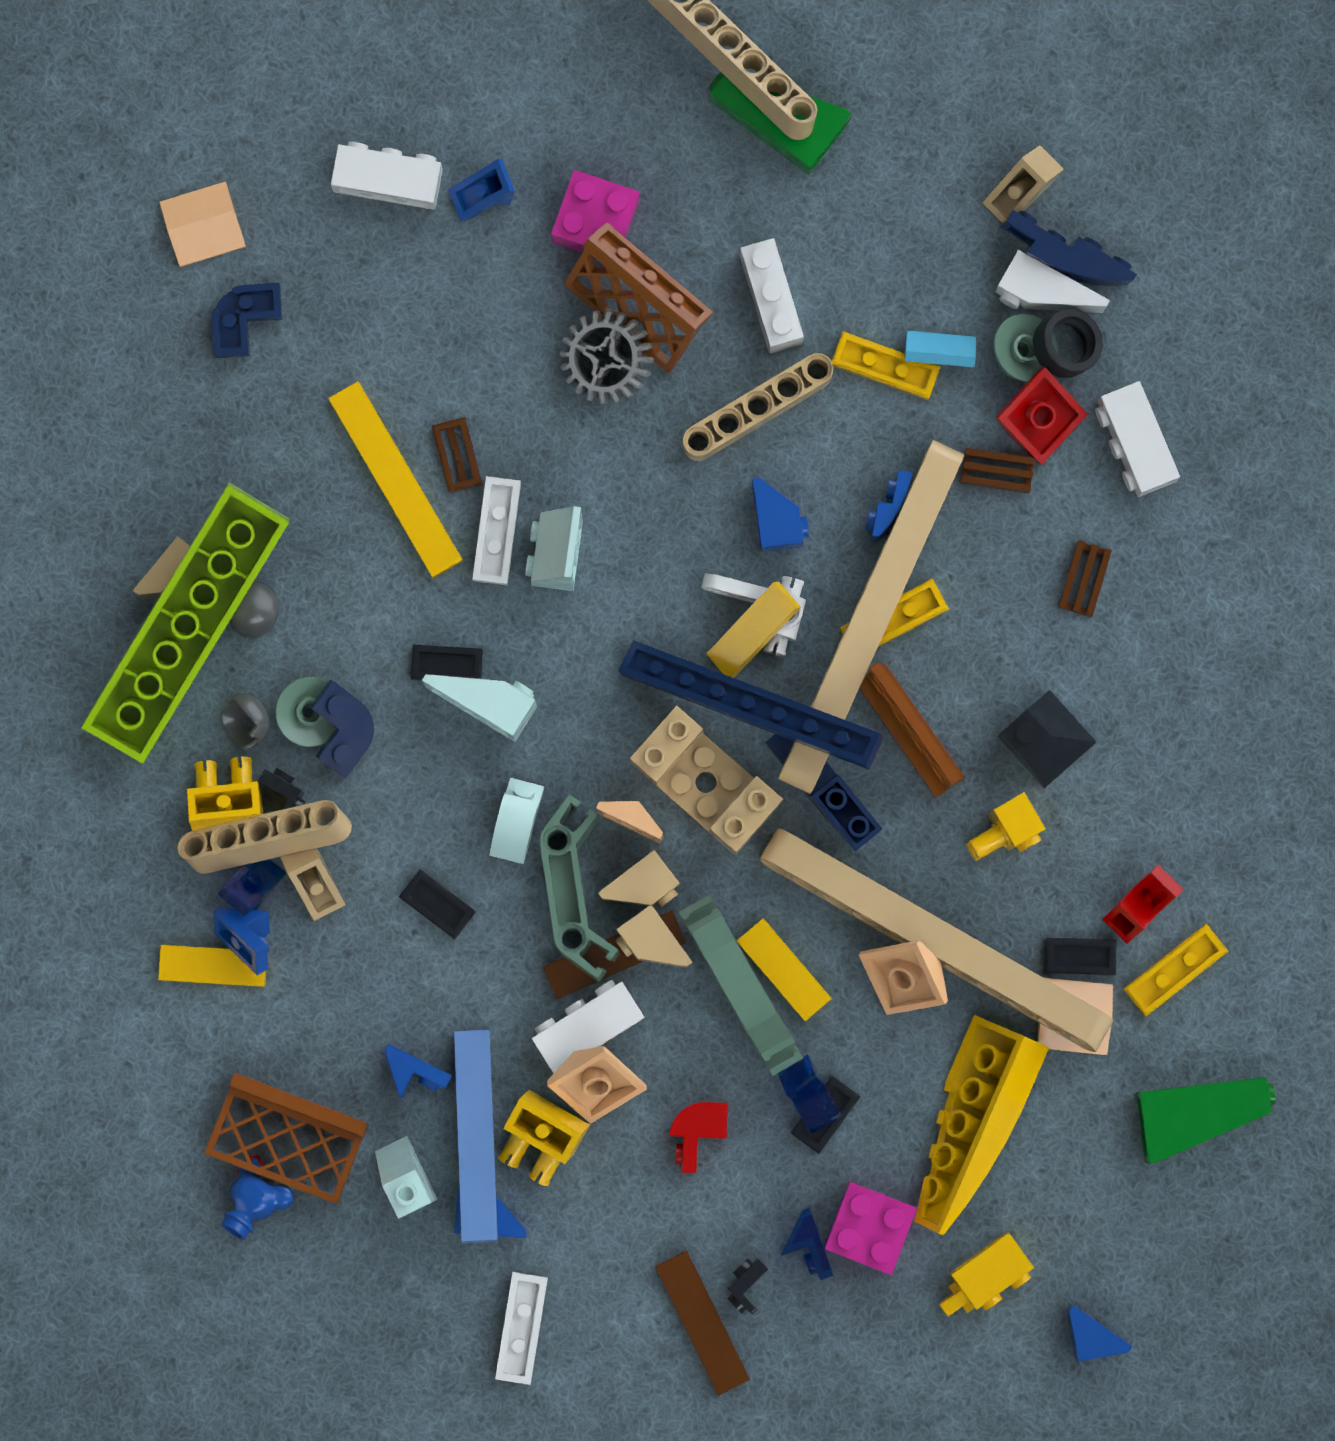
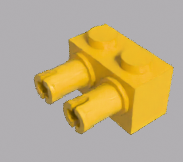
[187,757,263,831]
[966,792,1046,861]
[498,1090,590,1186]

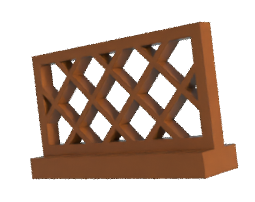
[564,222,713,373]
[859,662,965,798]
[204,1073,369,1205]

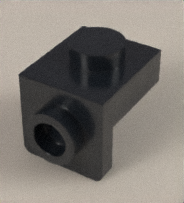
[258,768,306,810]
[727,1258,768,1315]

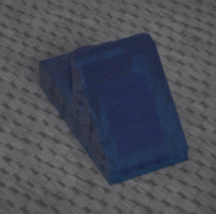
[217,859,287,917]
[778,1054,842,1133]
[780,1207,834,1280]

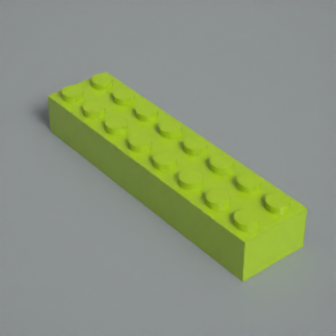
[81,482,289,764]

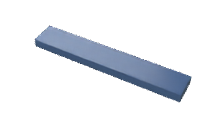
[454,1030,498,1244]

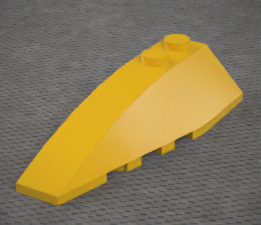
[914,1015,1049,1235]

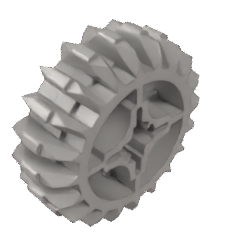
[559,309,654,404]

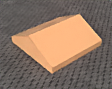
[160,181,246,267]
[596,801,663,844]
[859,940,948,1015]
[1037,978,1113,1055]
[547,1046,647,1124]

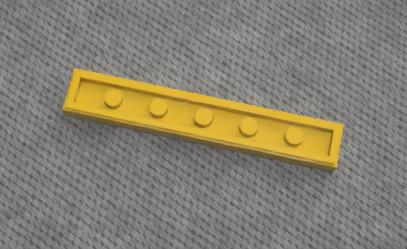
[328,381,463,578]

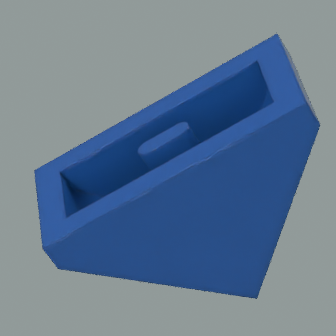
[1066,1304,1133,1361]

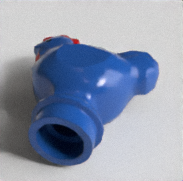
[221,1155,294,1240]

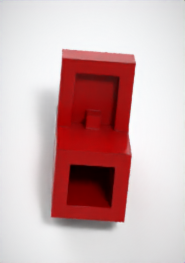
[1102,865,1183,944]
[669,1102,728,1173]

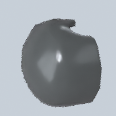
[229,581,280,638]
[221,693,270,750]

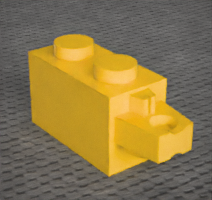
[938,1232,1034,1317]

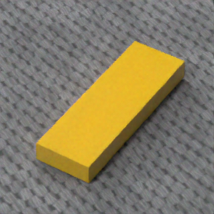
[832,331,941,400]
[840,578,949,647]
[706,582,801,678]
[736,918,832,1022]
[1123,923,1228,1017]
[158,945,266,987]

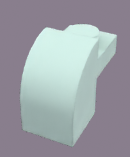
[489,778,544,864]

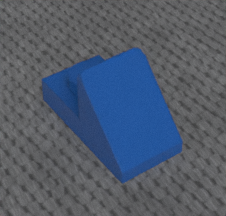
[448,159,515,221]
[213,907,270,975]
[385,1044,453,1098]

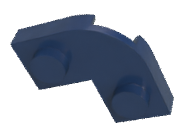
[212,283,283,358]
[309,679,374,779]

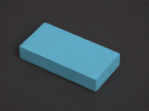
[905,330,976,367]

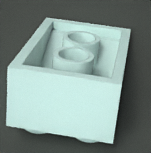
[525,506,583,591]
[422,674,537,742]

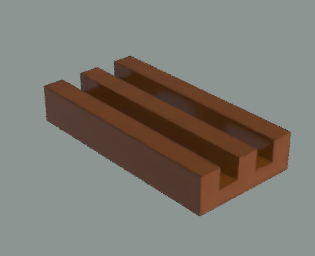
[432,417,483,494]
[960,448,1035,494]
[1058,540,1112,618]

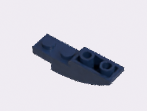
[1000,210,1137,286]
[764,734,882,851]

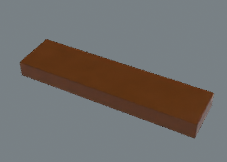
[543,910,686,999]
[655,1250,750,1396]

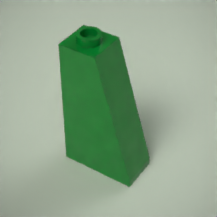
[708,72,852,175]
[1136,1077,1276,1163]

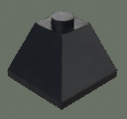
[998,690,1096,788]

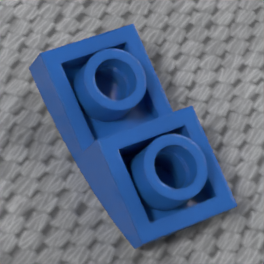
[866,470,912,541]

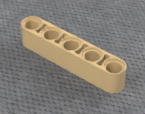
[683,353,833,461]
[177,800,352,874]

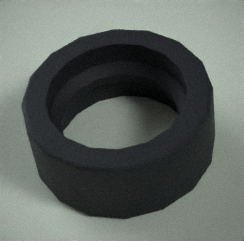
[1032,309,1103,378]

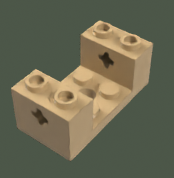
[630,706,783,856]

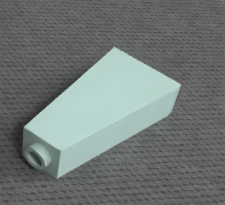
[375,1136,438,1219]

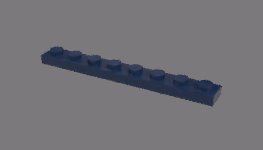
[618,640,884,770]

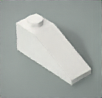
[996,250,1110,313]

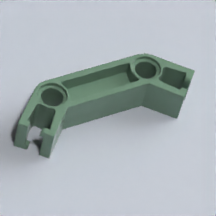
[540,794,620,982]
[679,895,803,1076]

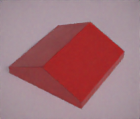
[996,366,1088,465]

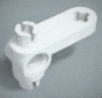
[701,573,806,657]

